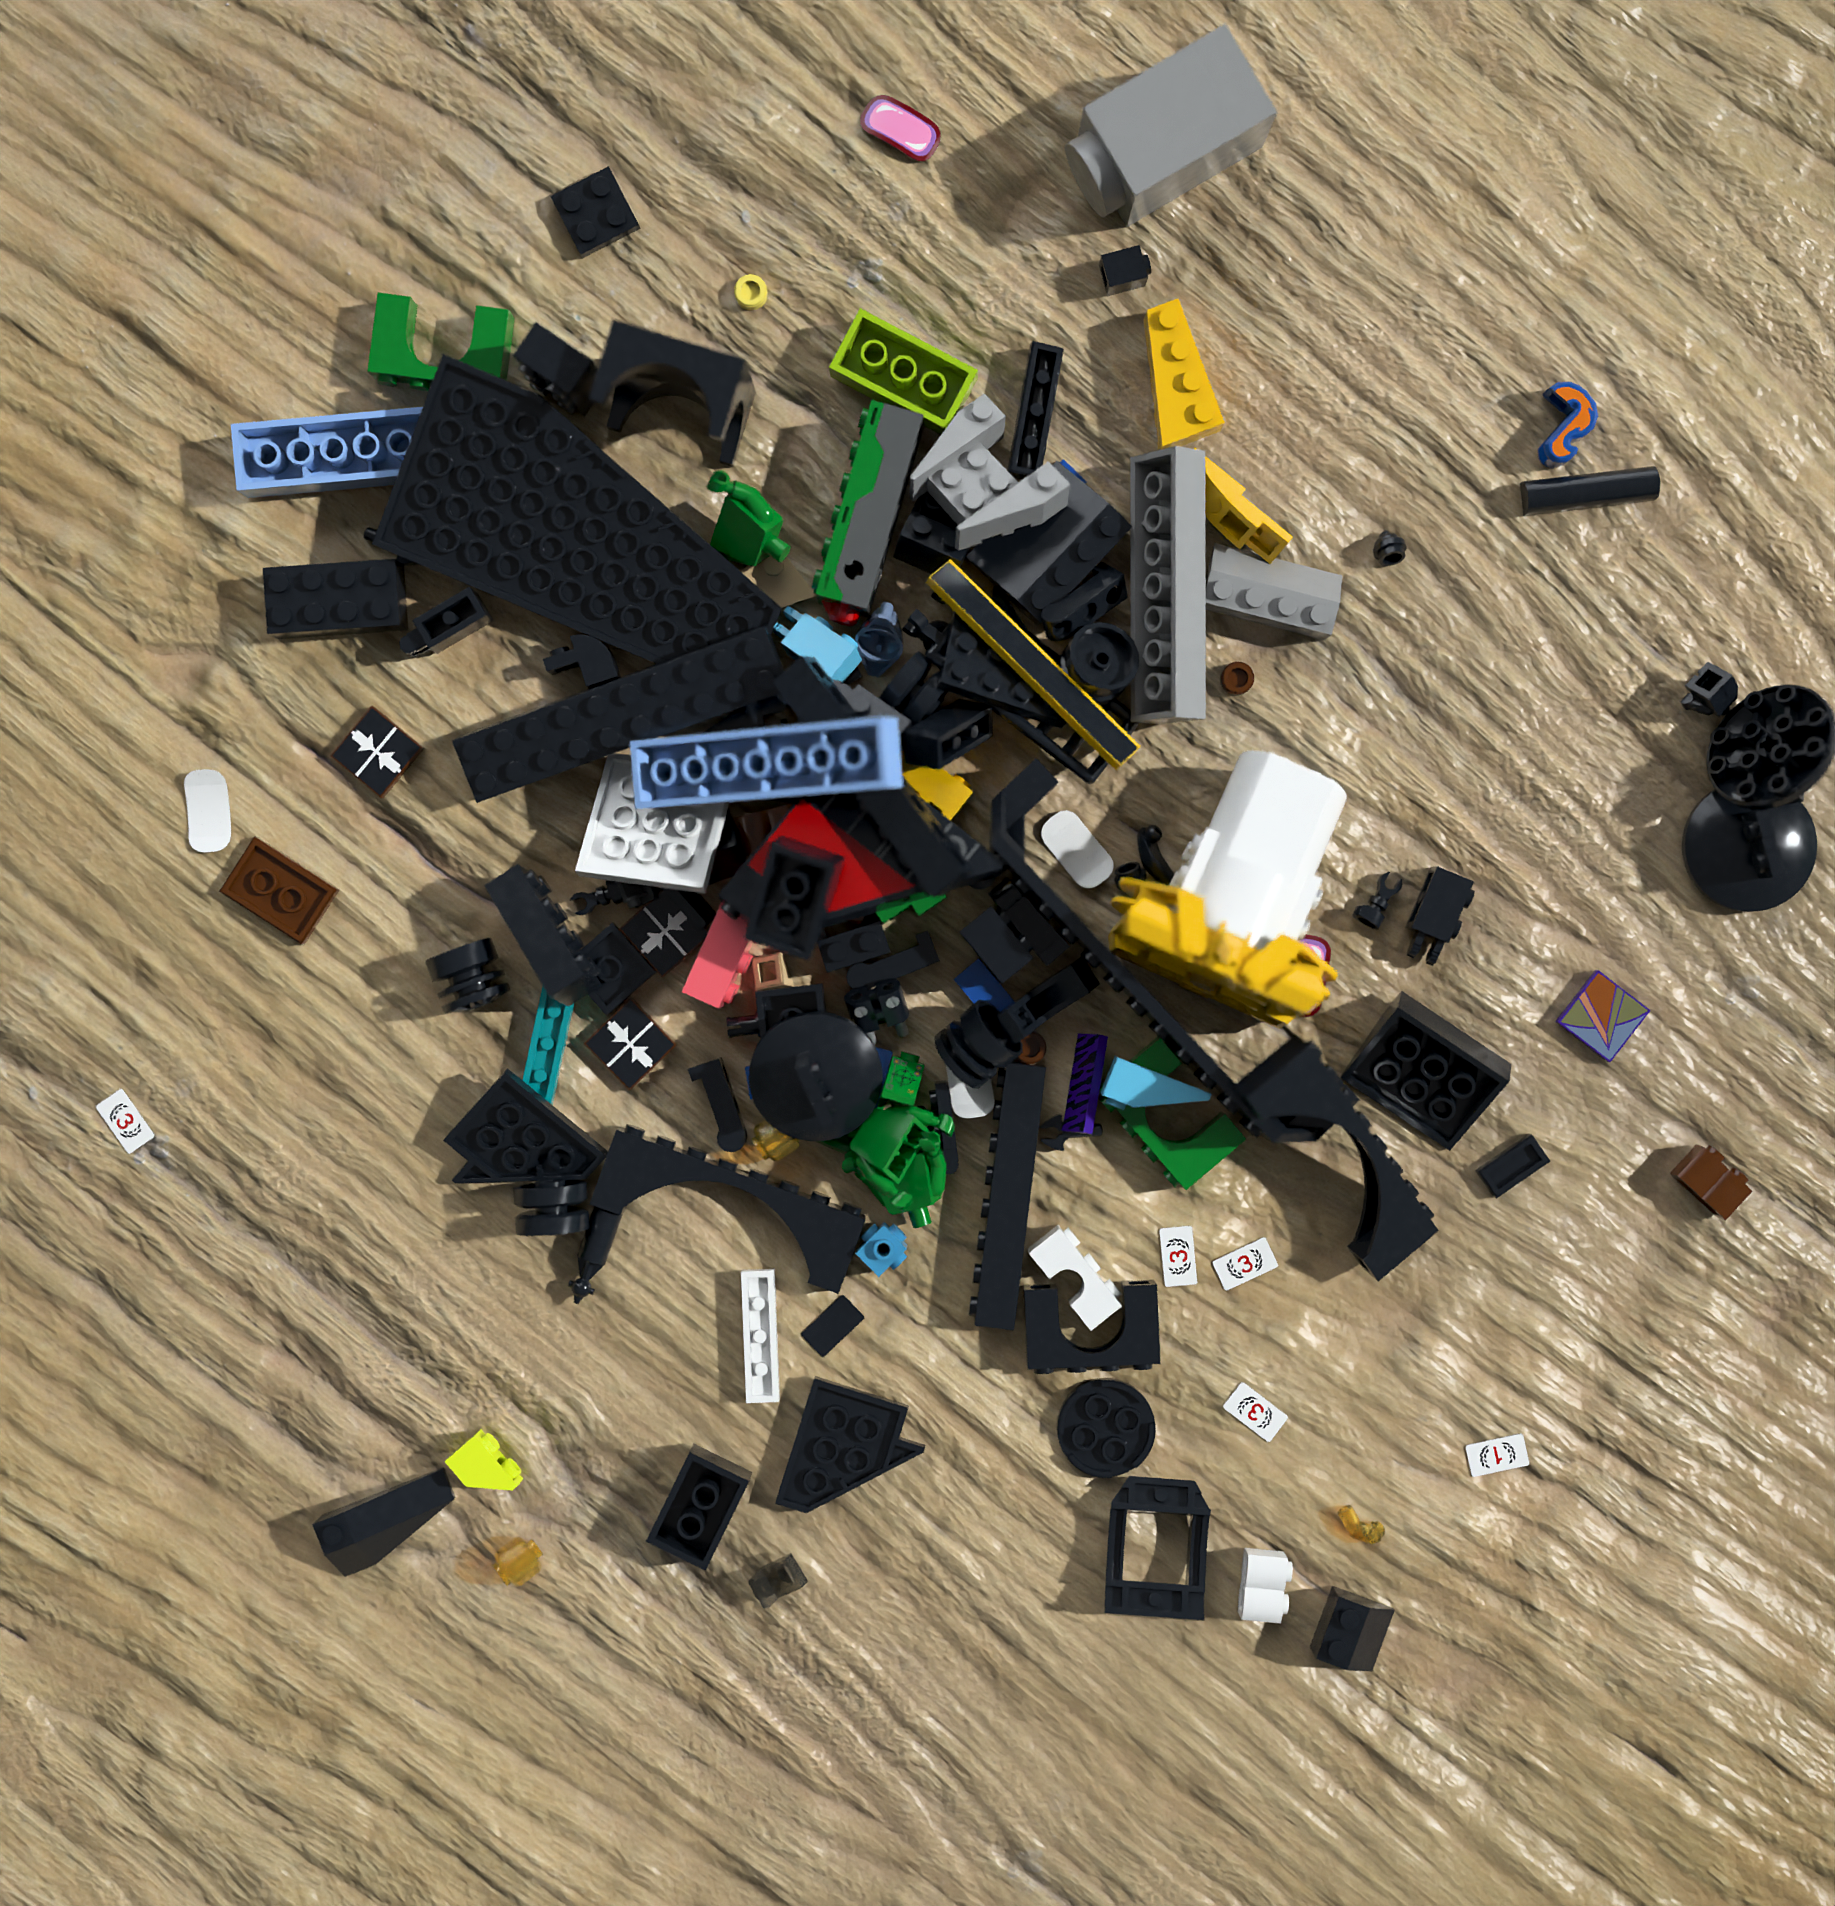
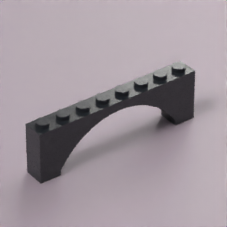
[1232,1034,1439,1282]
[590,1124,866,1294]

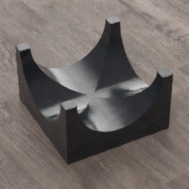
[589,319,756,467]

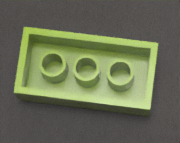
[829,308,978,435]

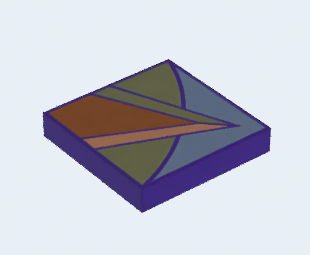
[1555,970,1651,1062]

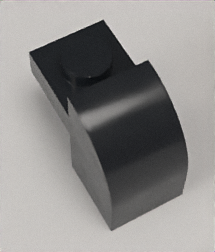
[543,635,621,688]

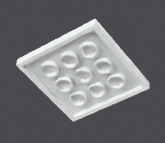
[575,753,729,893]

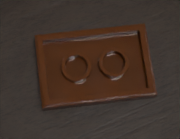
[219,836,340,945]

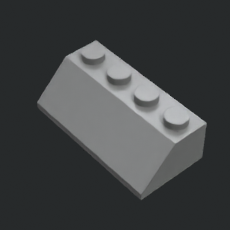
[1205,543,1342,640]

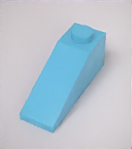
[1101,1056,1211,1110]

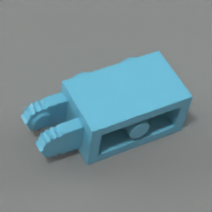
[773,606,862,684]

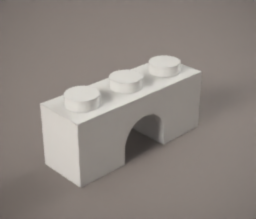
[1028,1225,1122,1331]

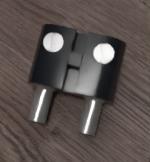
[844,978,909,1045]

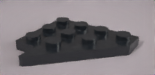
[775,1376,925,1514]

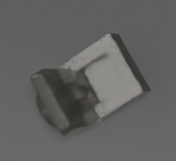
[748,1553,808,1609]

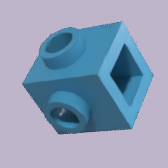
[855,1222,907,1277]

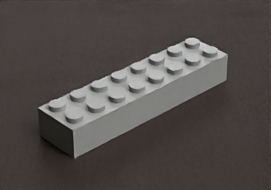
[1130,446,1206,724]

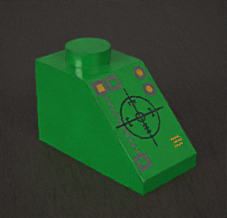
[881,1051,925,1106]

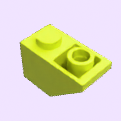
[445,1429,523,1491]

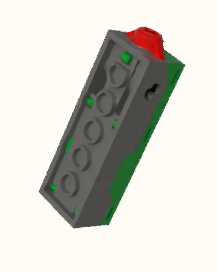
[812,400,924,627]

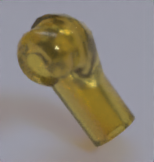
[1337,1505,1385,1544]

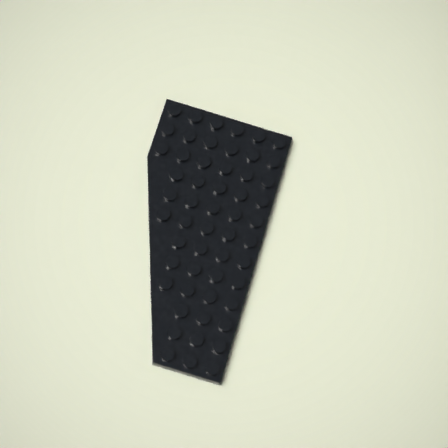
[372,354,782,664]

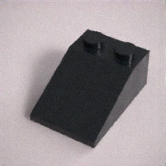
[744,835,845,961]

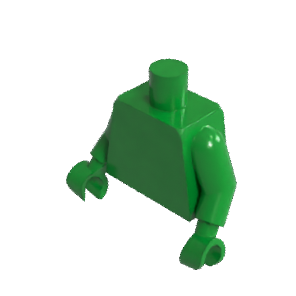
[706,470,791,566]
[847,1106,955,1211]
[842,1131,947,1228]

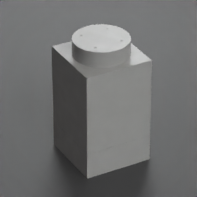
[1065,24,1277,227]

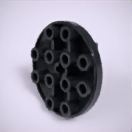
[1706,684,1835,810]
[1682,789,1817,912]
[749,1011,883,1141]

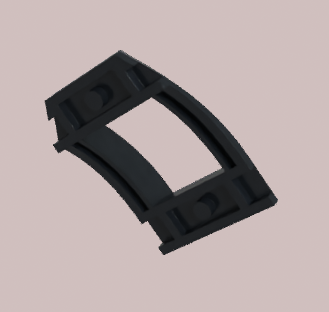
[1104,1476,1211,1621]

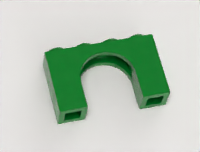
[367,292,515,391]
[1098,1037,1246,1190]

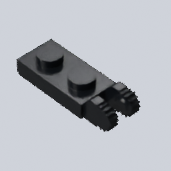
[929,1080,959,1175]

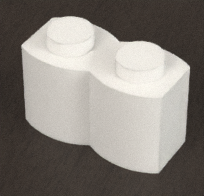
[1238,1548,1293,1624]

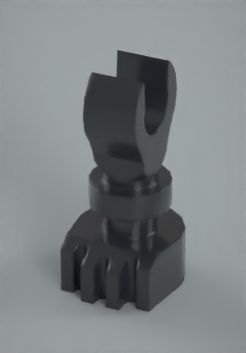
[1352,872,1403,930]
[570,880,623,915]

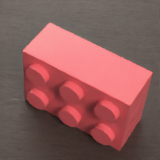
[682,902,755,1008]

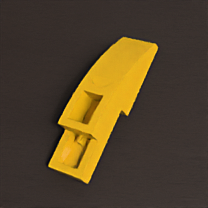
[1193,447,1293,564]

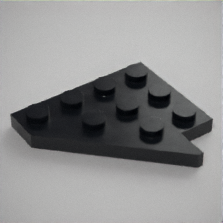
[937,586,1067,729]
[443,1068,608,1183]

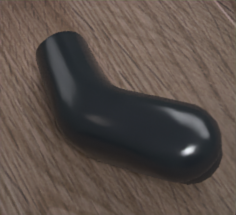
[1137,825,1175,886]

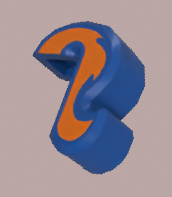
[1537,382,1598,468]

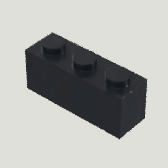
[902,699,993,770]

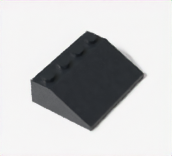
[966,461,1133,626]
[1341,991,1511,1151]

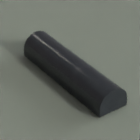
[1007,341,1064,480]
[1520,466,1660,516]

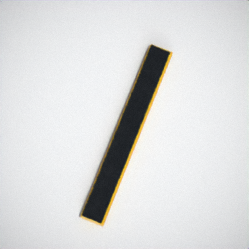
[926,559,1141,770]

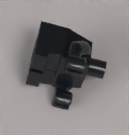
[1680,662,1738,717]

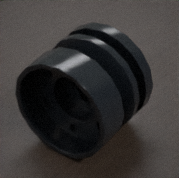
[425,938,511,1014]
[935,999,1023,1089]

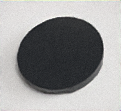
[1057,1378,1156,1478]

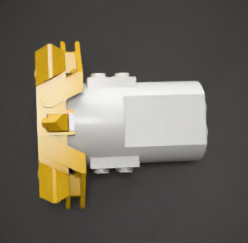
[1108,751,1347,1029]

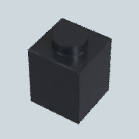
[1099,245,1151,296]

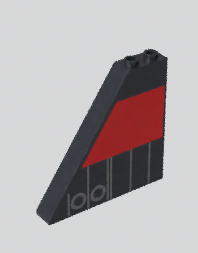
[718,791,1005,929]

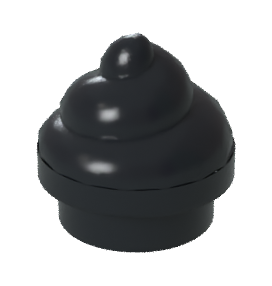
[1373,530,1407,566]
[1114,862,1147,891]

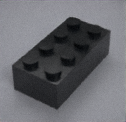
[263,559,408,639]
[484,864,602,1007]

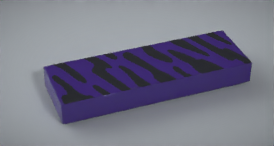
[1062,1033,1108,1134]

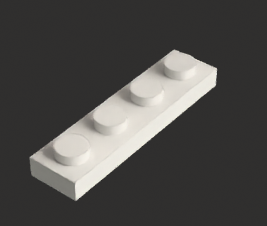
[741,1269,780,1403]

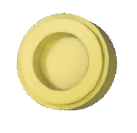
[734,274,768,310]

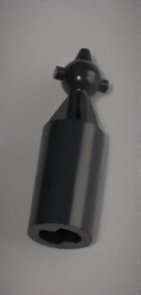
[568,1206,622,1304]

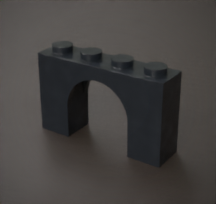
[1023,1280,1160,1374]

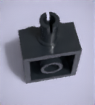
[726,983,826,1038]

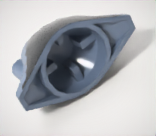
[855,602,903,677]

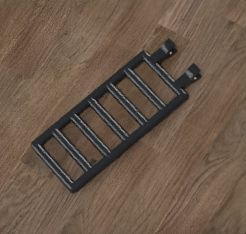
[902,592,1139,784]

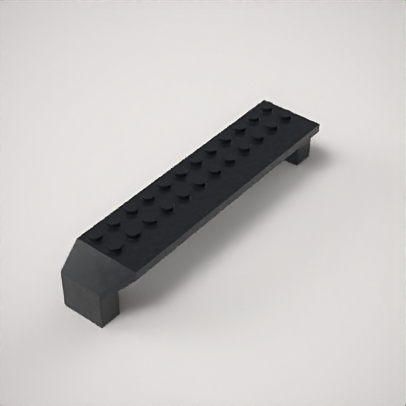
[989,758,1360,1143]

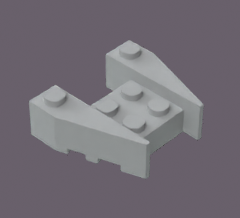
[910,393,1070,551]

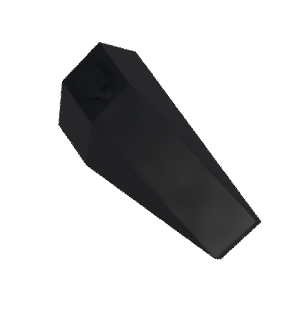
[312,1467,456,1577]

